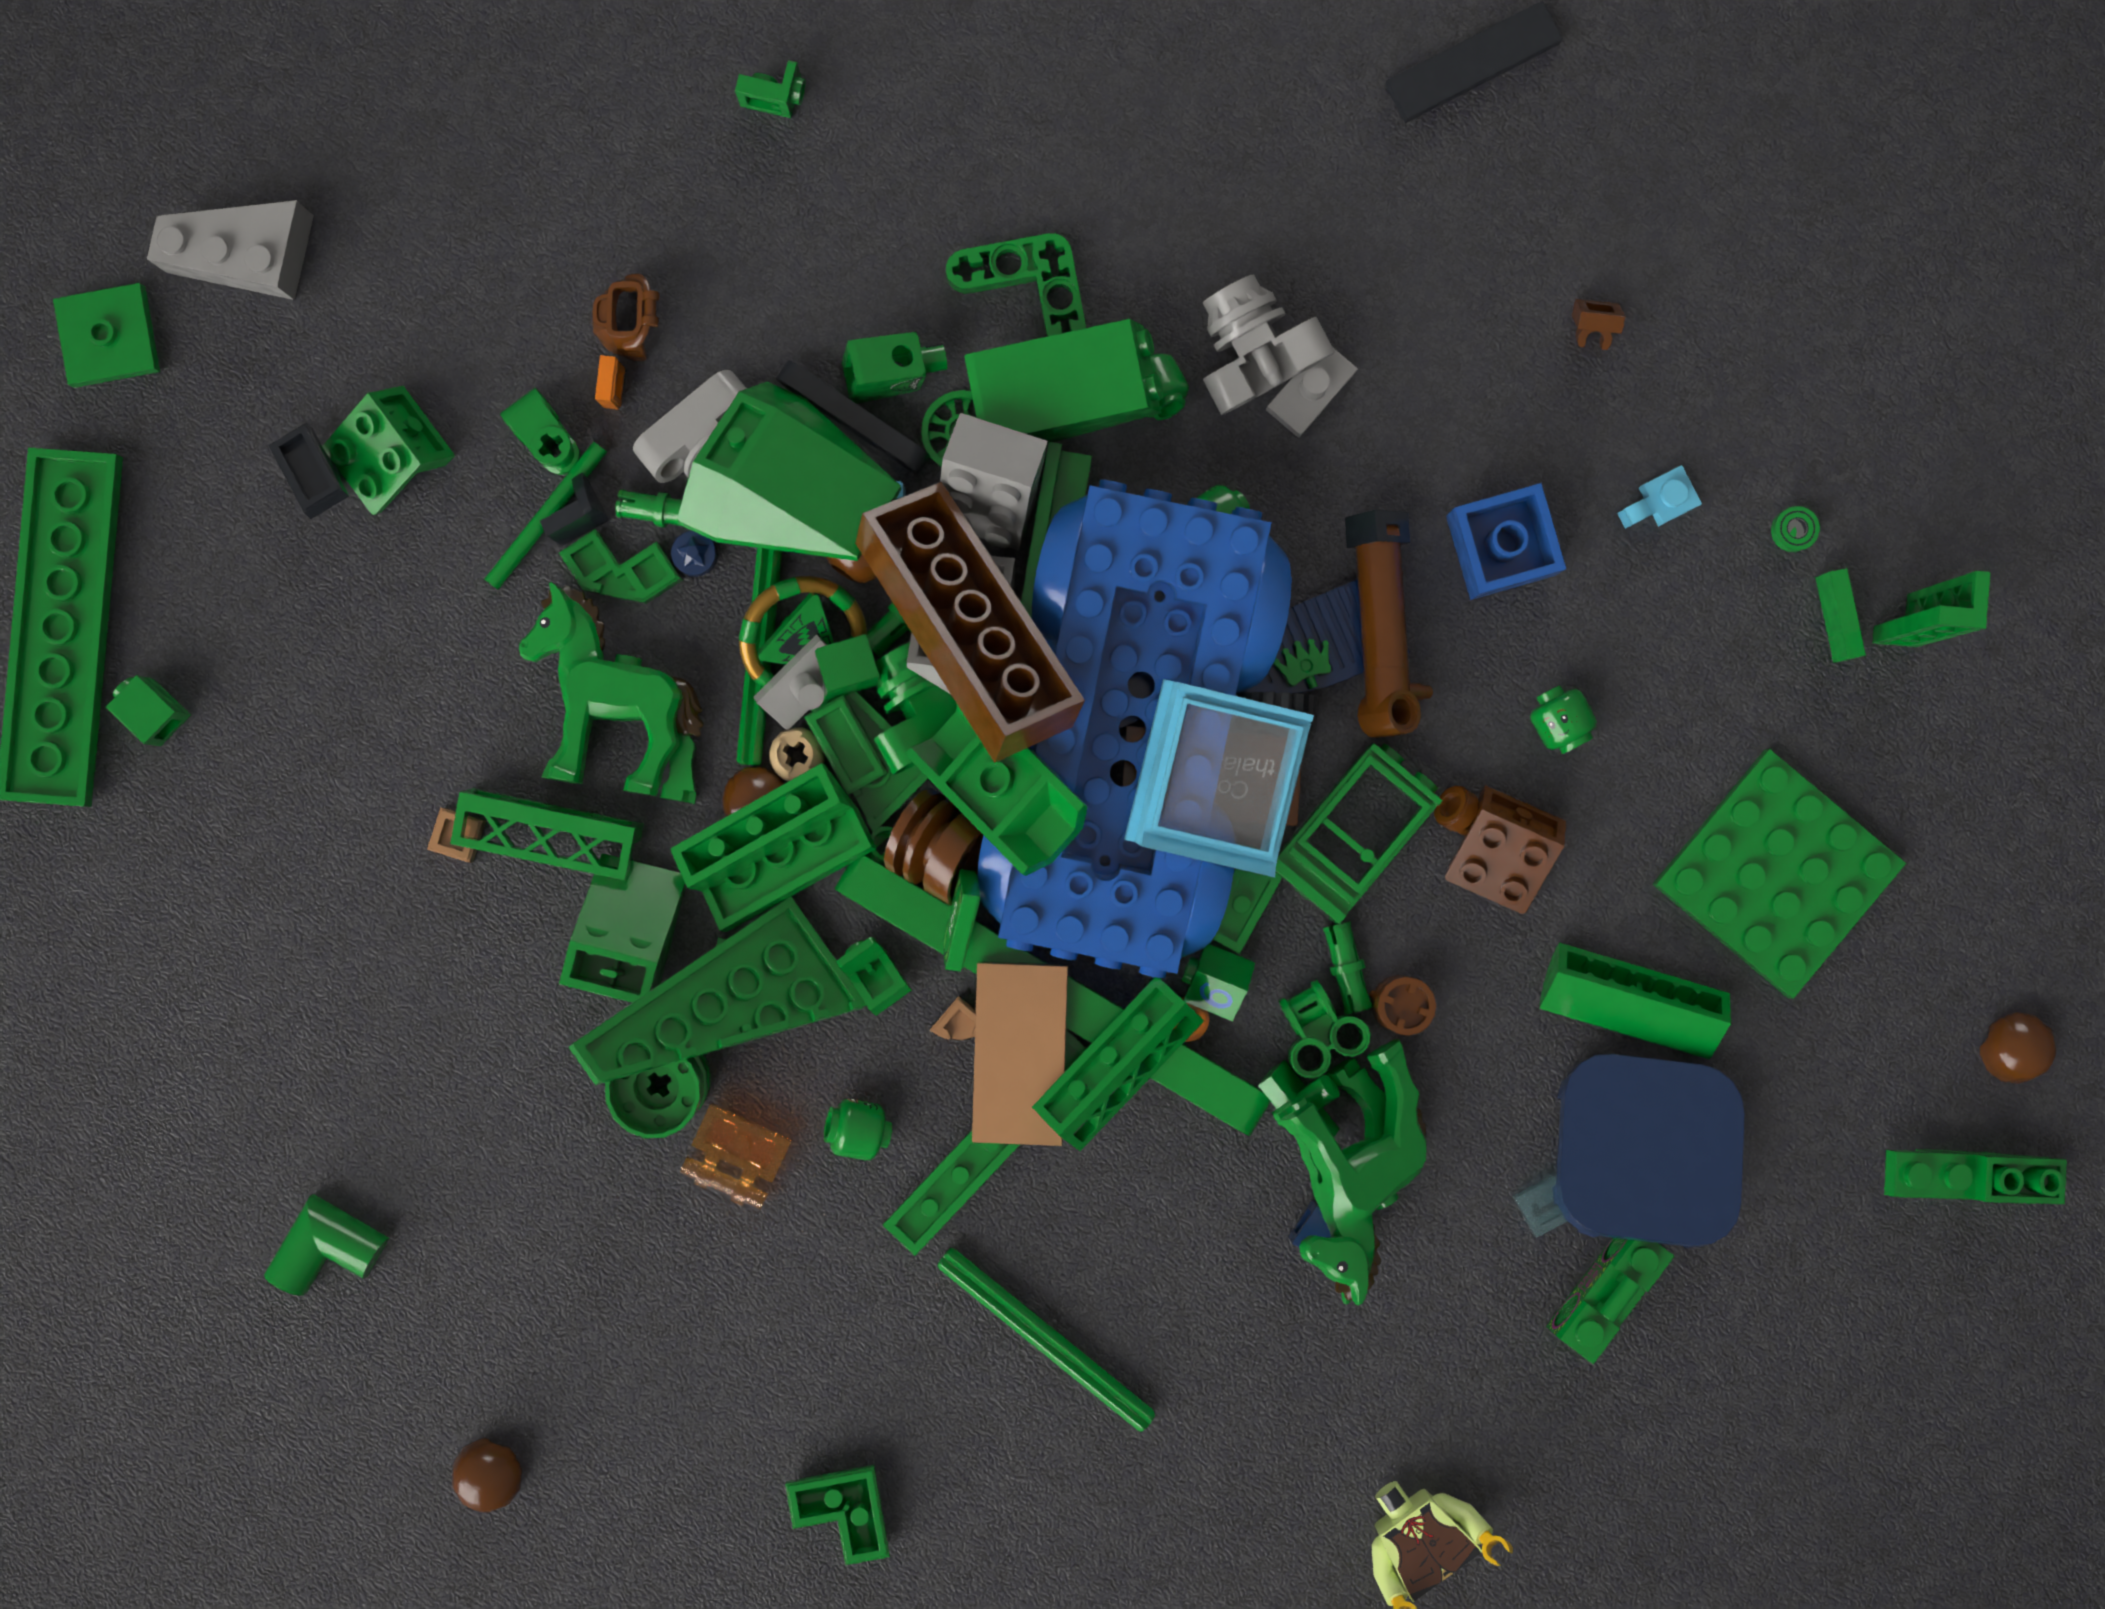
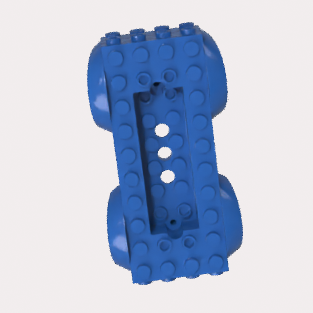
[977,479,1292,978]

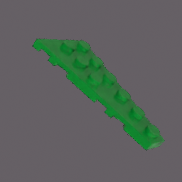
[569,897,867,1085]

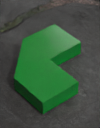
[559,529,683,604]

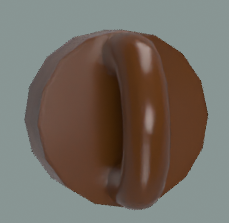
[1434,785,1479,835]

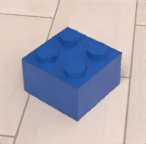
[1446,483,1566,600]

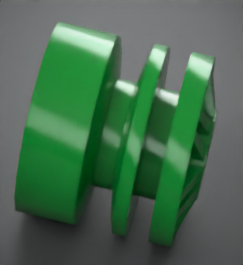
[605,1054,711,1139]

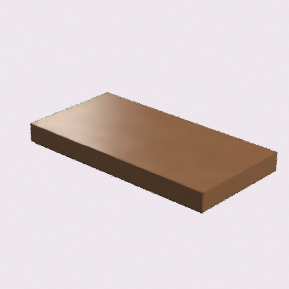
[972,961,1068,1146]

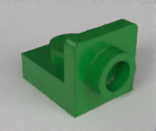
[735,60,806,118]

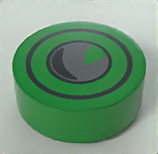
[1771,506,1820,552]

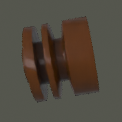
[884,788,983,905]

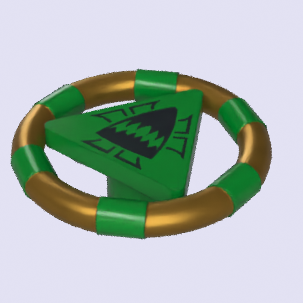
[739,576,867,688]

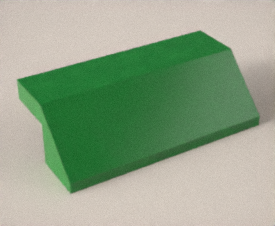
[670,763,877,932]

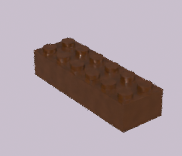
[855,482,1085,763]

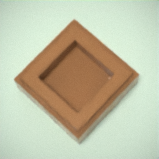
[427,807,486,863]

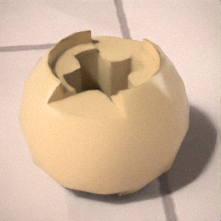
[769,727,825,782]

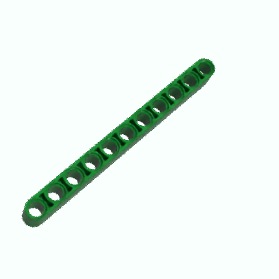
[834,855,1271,1136]

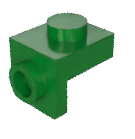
[836,937,912,1016]

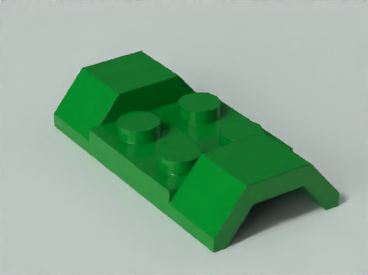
[905,704,1088,876]

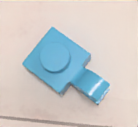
[1617,465,1702,529]

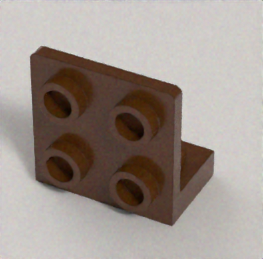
[1445,785,1566,914]

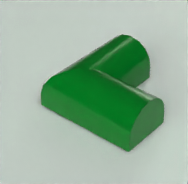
[264,1194,390,1296]
[785,1465,890,1565]

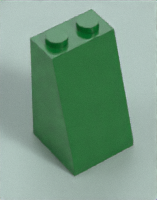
[964,319,1163,444]

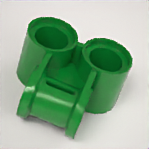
[1278,979,1370,1078]

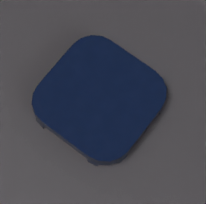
[1552,1054,1745,1248]

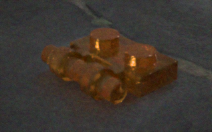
[680,1103,793,1209]

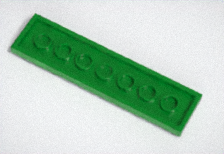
[0,447,123,807]

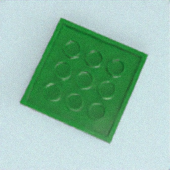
[1652,749,1906,999]

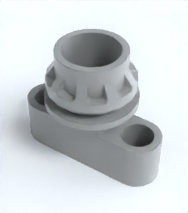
[1203,274,1335,415]
[633,370,747,483]

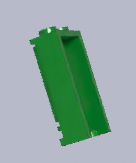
[1276,743,1443,924]

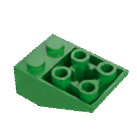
[559,853,686,1003]

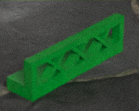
[1021,442,1092,619]
[1872,571,1991,647]
[450,788,644,880]
[1032,977,1204,1151]

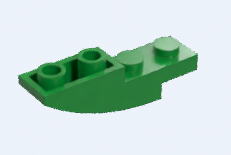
[1884,1149,2067,1205]

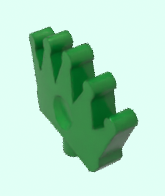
[1273,639,1331,689]

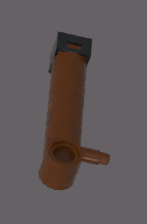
[1345,510,1433,738]

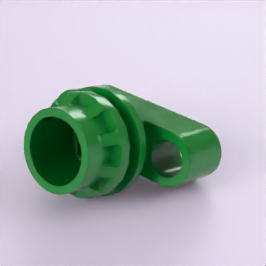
[874,642,957,775]

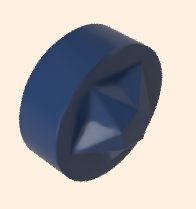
[671,531,718,577]

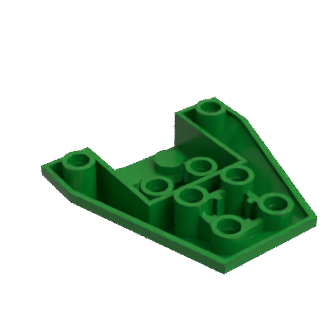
[677,381,901,561]

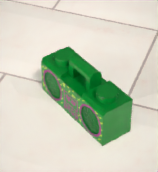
[1546,1238,1675,1365]

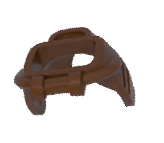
[592,273,660,361]

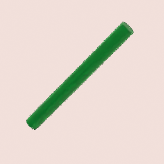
[484,441,607,590]

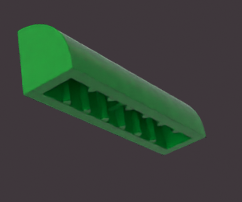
[1539,942,1731,1060]

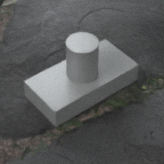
[1266,348,1358,438]
[754,634,827,730]

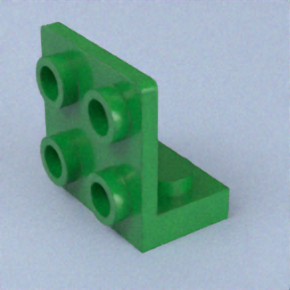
[323,386,455,515]

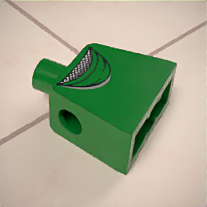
[841,332,947,404]

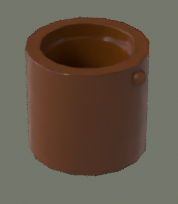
[1369,975,1436,1036]

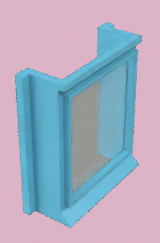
[1124,679,1314,877]

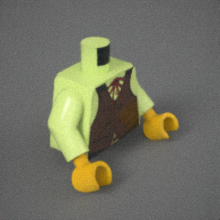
[1372,1481,1513,1609]

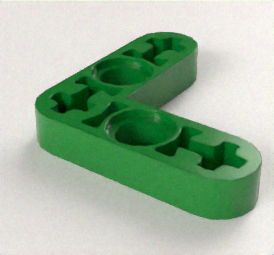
[946,233,1086,337]

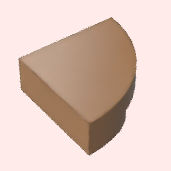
[930,996,976,1040]

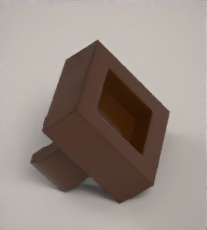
[1572,298,1626,350]

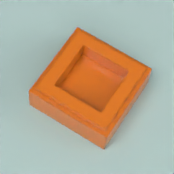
[595,355,625,410]

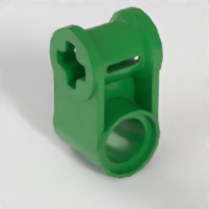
[500,387,580,475]

